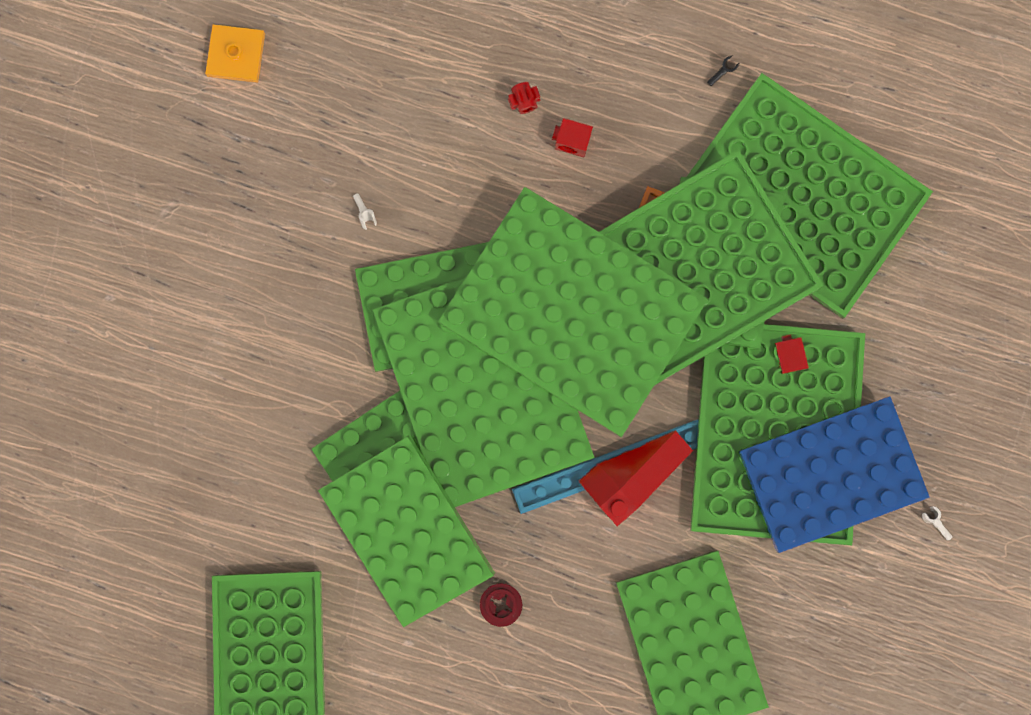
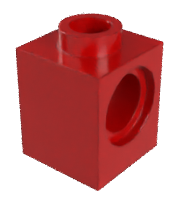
[552,118,593,158]
[774,335,809,374]

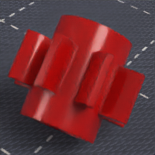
[508,82,541,114]

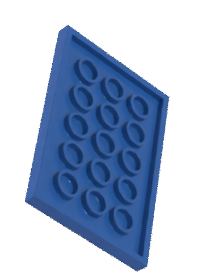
[739,396,930,553]

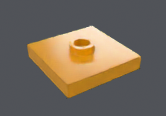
[205,24,265,83]

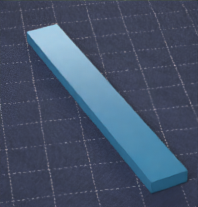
[512,419,699,514]

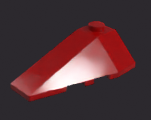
[578,430,693,527]

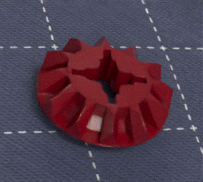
[480,583,523,627]

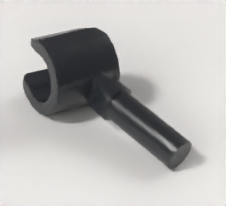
[707,55,740,86]

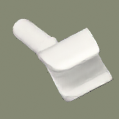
[353,193,377,230]
[922,506,953,540]

